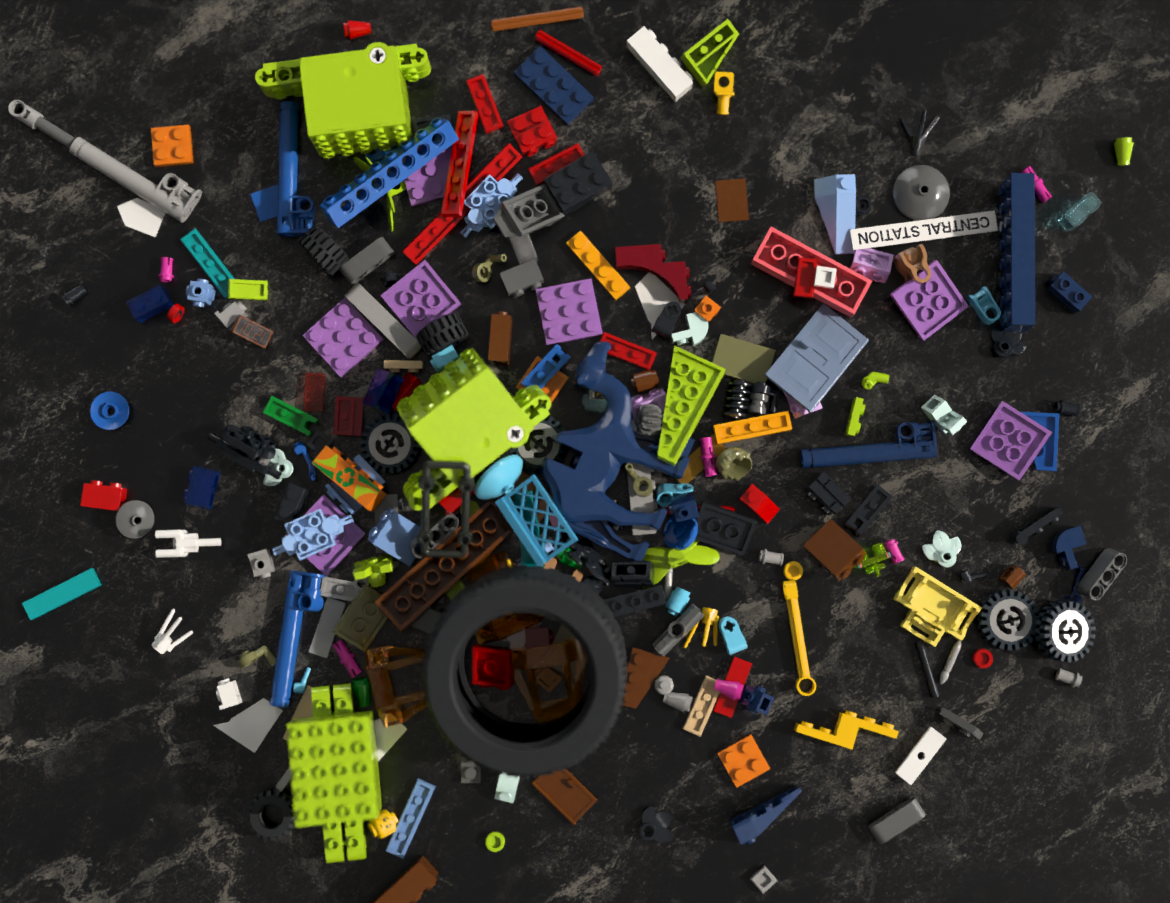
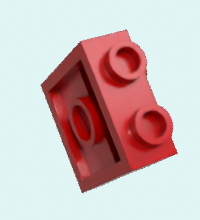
[507,106,557,157]
[472,645,514,690]

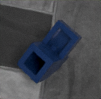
[1051,526,1086,570]

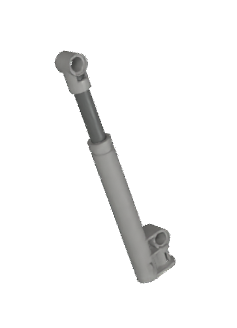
[8,100,202,223]

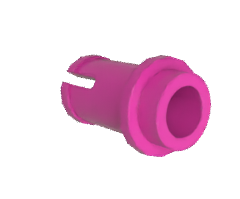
[158,257,174,282]
[883,538,904,564]

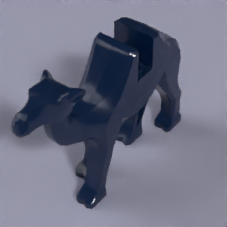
[540,341,695,561]

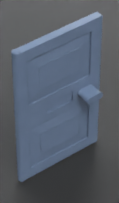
[764,303,869,413]

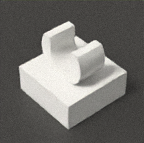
[814,266,836,289]

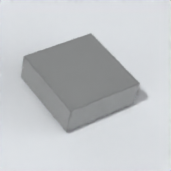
[750,865,777,893]

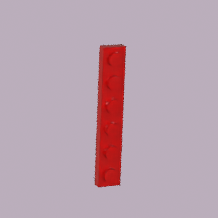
[441,111,479,217]

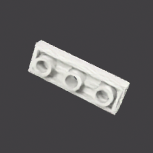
[895,726,946,785]

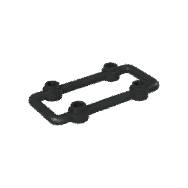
[417,460,474,558]

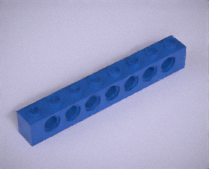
[319,117,459,228]

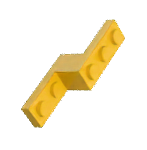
[794,710,899,749]

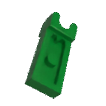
[263,396,319,437]

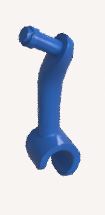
[293,442,316,481]

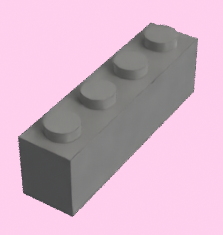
[626,463,658,536]

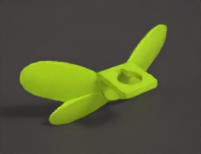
[354,157,407,232]
[642,540,720,588]

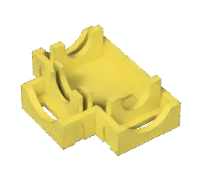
[893,567,982,647]

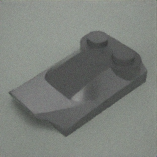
[494,184,564,237]

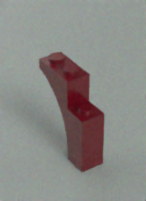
[615,244,691,303]

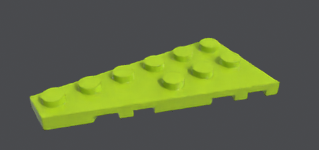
[657,345,726,466]

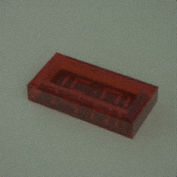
[303,372,326,412]

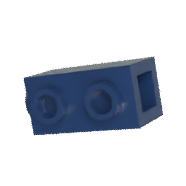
[1046,272,1092,314]

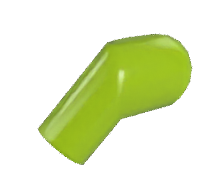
[862,372,889,390]

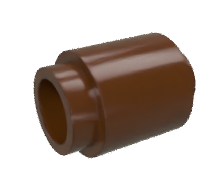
[630,370,659,392]

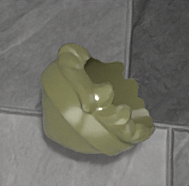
[715,447,752,481]

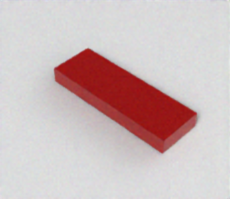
[466,74,504,134]
[528,143,585,186]
[600,332,657,370]
[713,656,752,718]

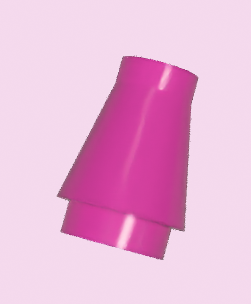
[714,679,744,701]

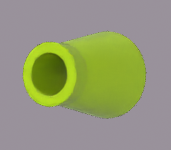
[1114,138,1134,165]

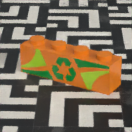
[312,445,387,513]

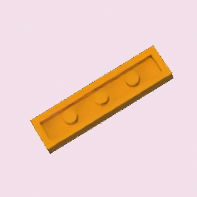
[566,231,630,300]
[713,411,792,445]

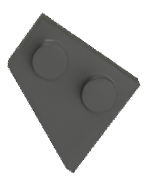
[939,707,984,740]

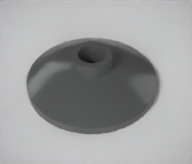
[115,500,154,539]

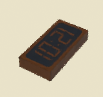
[230,315,273,348]

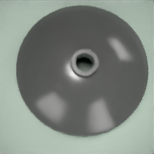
[893,165,950,221]

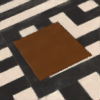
[716,178,749,222]

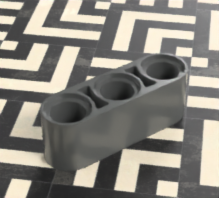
[339,237,394,285]
[409,511,459,558]
[1078,548,1127,600]
[868,797,926,845]

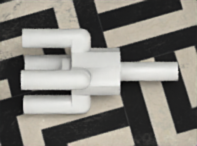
[155,530,221,558]

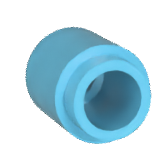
[665,586,690,616]

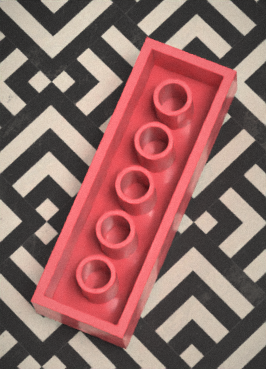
[751,227,872,318]

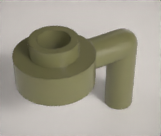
[472,254,507,282]
[625,463,653,497]
[238,645,276,669]

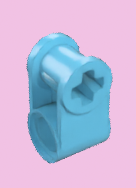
[967,286,1001,325]
[656,483,694,507]
[718,616,748,655]

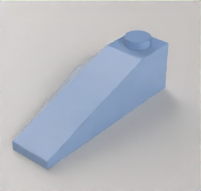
[814,174,856,254]

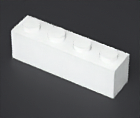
[626,26,693,102]

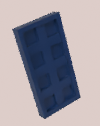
[514,46,594,126]

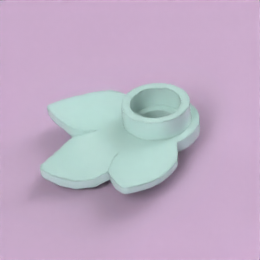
[263,448,293,486]
[922,531,961,567]

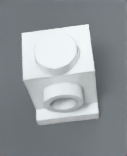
[216,679,243,710]

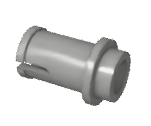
[758,549,784,566]
[1055,668,1082,688]

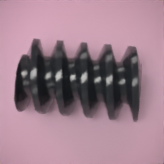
[721,379,752,420]

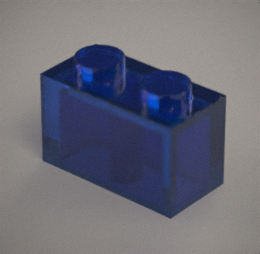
[126,284,174,323]
[362,368,404,414]
[184,466,220,509]

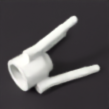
[151,609,193,654]

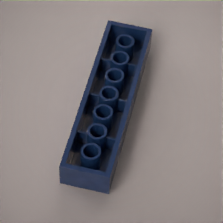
[999,173,1035,332]

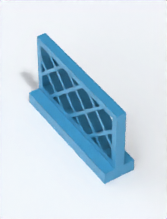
[495,475,578,566]

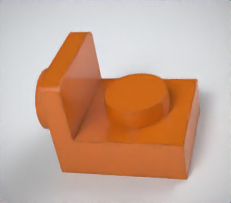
[695,296,721,322]

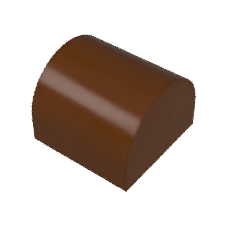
[999,565,1026,590]

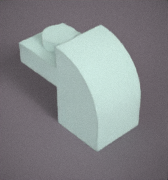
[671,312,708,346]
[921,395,967,435]
[494,773,520,803]

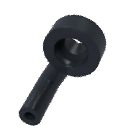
[751,381,779,413]

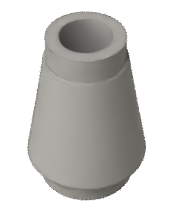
[663,692,693,712]

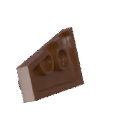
[623,647,670,709]

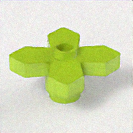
[353,554,394,587]

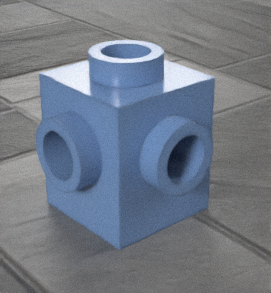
[186,279,215,307]

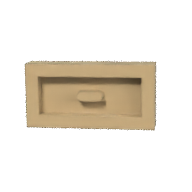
[384,360,424,372]

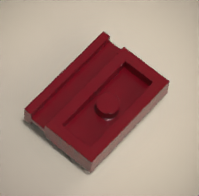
[333,396,364,436]

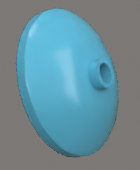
[474,455,523,500]

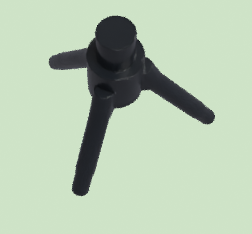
[900,109,939,155]

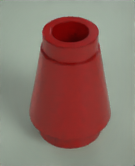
[343,20,371,39]

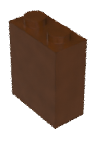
[488,311,512,366]
[803,519,866,581]

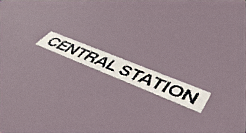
[850,211,998,250]

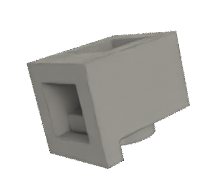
[215,300,248,330]
[247,549,276,579]

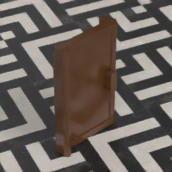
[531,769,598,825]

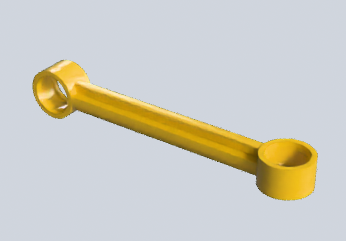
[783,579,816,696]

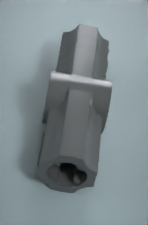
[652,604,705,656]

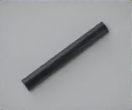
[915,640,939,698]

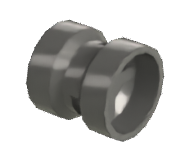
[747,392,769,415]

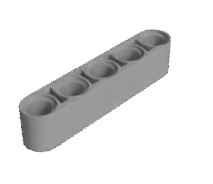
[344,282,422,360]

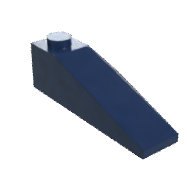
[729,786,802,845]

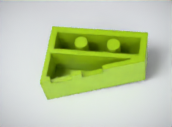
[680,19,739,87]

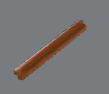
[491,7,584,31]

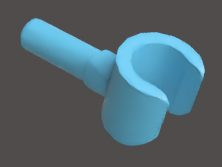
[293,667,311,694]

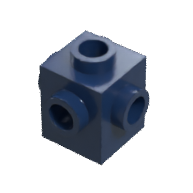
[739,685,774,716]

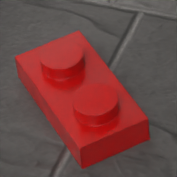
[384,372,421,412]

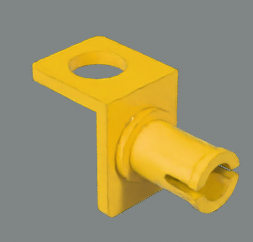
[714,72,734,114]

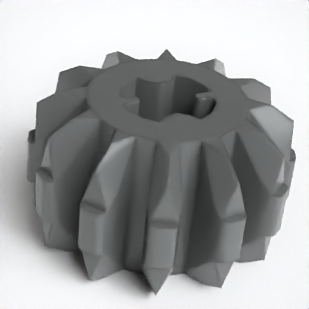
[636,404,663,437]

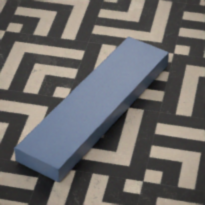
[385,778,436,859]

